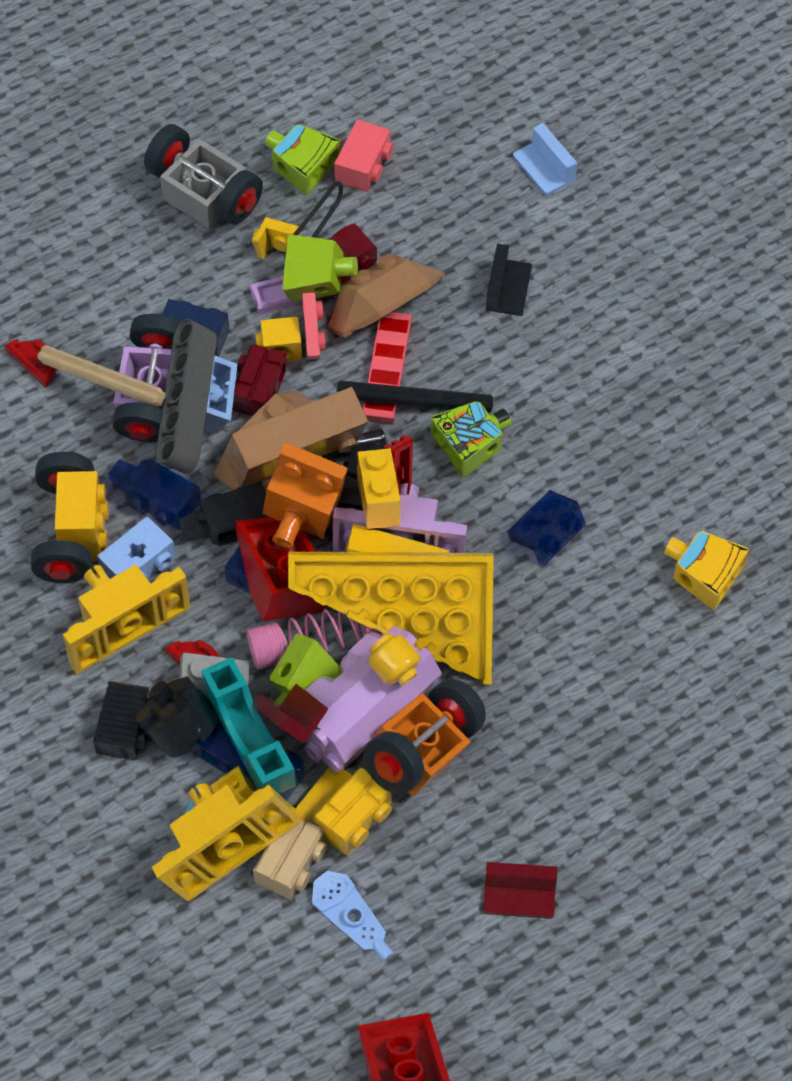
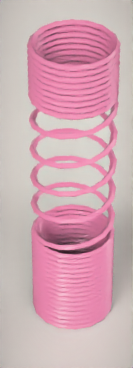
[247,609,383,670]

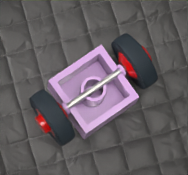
[113,314,180,442]

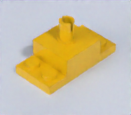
[63,564,191,675]
[152,783,303,902]

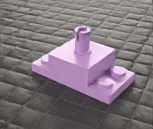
[333,483,467,553]

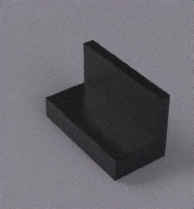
[486,243,532,316]

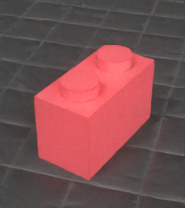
[334,119,394,192]

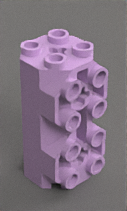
[304,626,442,773]

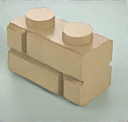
[253,819,327,900]

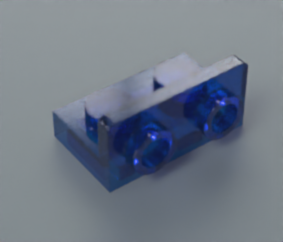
[507,490,586,565]

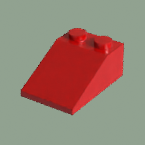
[235,517,326,621]
[358,1013,450,1081]

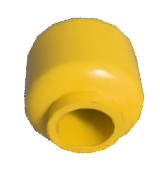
[368,633,421,686]

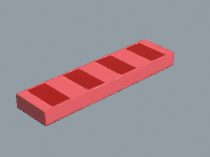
[363,312,412,424]

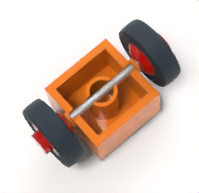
[364,679,486,797]

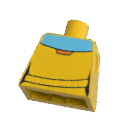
[664,531,750,610]

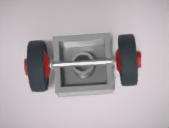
[144,124,263,229]

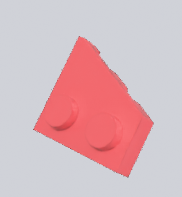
[302,293,326,360]

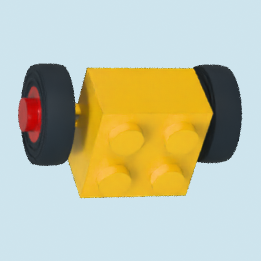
[31,452,109,583]

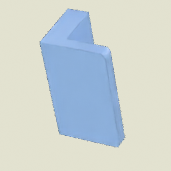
[513,123,577,196]

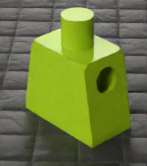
[282,235,358,302]
[270,633,343,705]

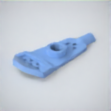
[312,871,394,961]

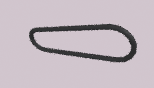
[284,181,343,262]

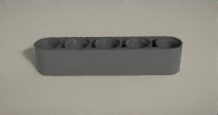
[156,319,217,474]

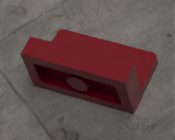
[252,684,328,743]
[483,862,558,919]

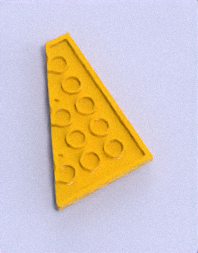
[288,552,494,685]

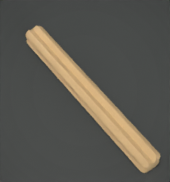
[38,345,166,407]

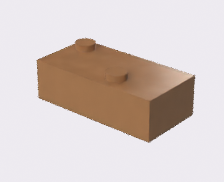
[225,387,368,488]

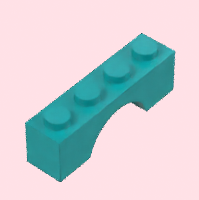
[201,657,296,794]

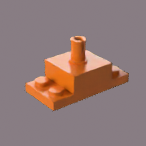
[263,442,348,549]

